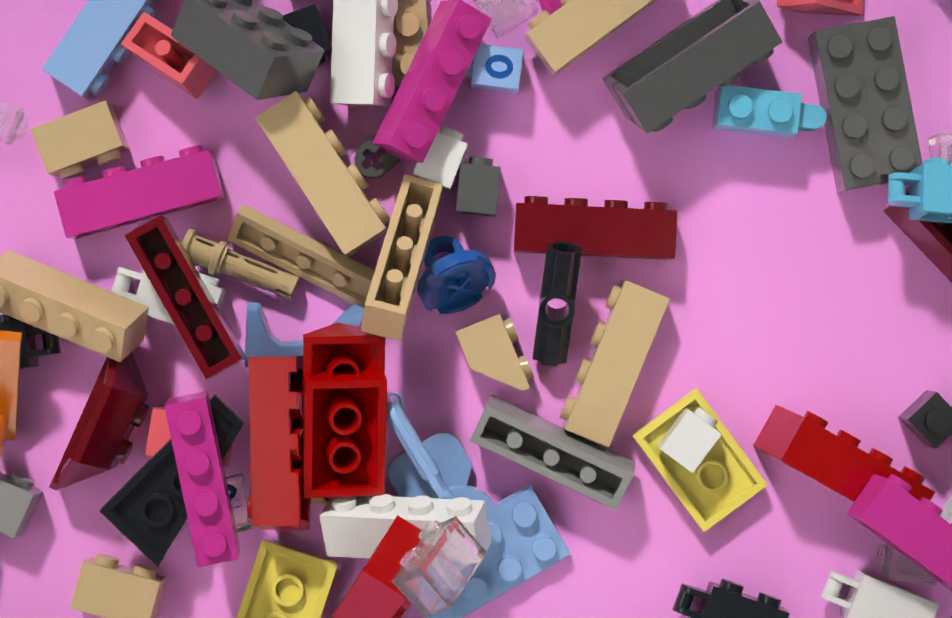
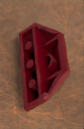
[49,352,150,490]

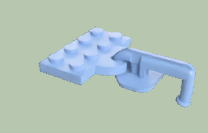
[386,393,571,618]

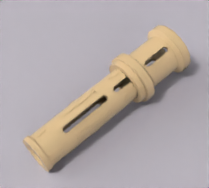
[182,228,299,301]

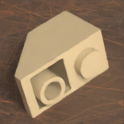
[456,314,534,391]

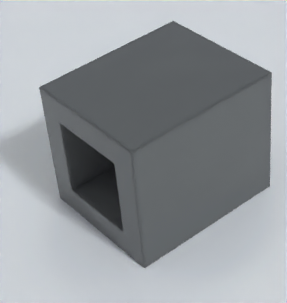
[456,157,501,217]

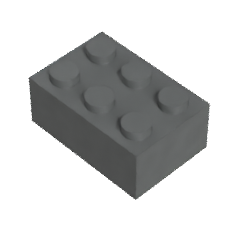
[171,0,325,100]

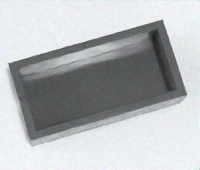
[602,0,783,134]
[808,16,923,193]

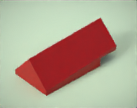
[303,322,387,498]

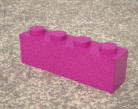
[372,0,492,163]
[53,145,226,239]
[164,391,240,567]
[847,474,952,592]

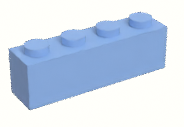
[42,0,157,100]

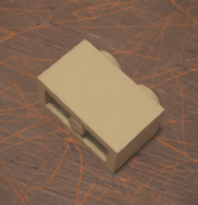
[30,100,129,180]
[70,553,167,618]

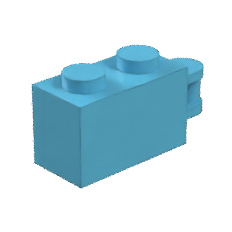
[712,85,827,138]
[888,158,952,223]

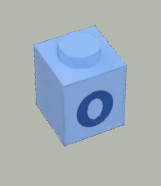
[464,44,524,94]

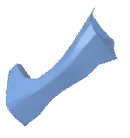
[244,302,364,368]

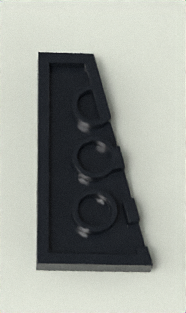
[99,394,244,567]

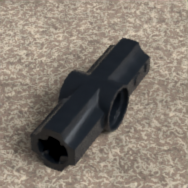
[532,241,582,366]

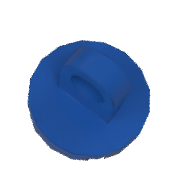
[417,236,496,314]

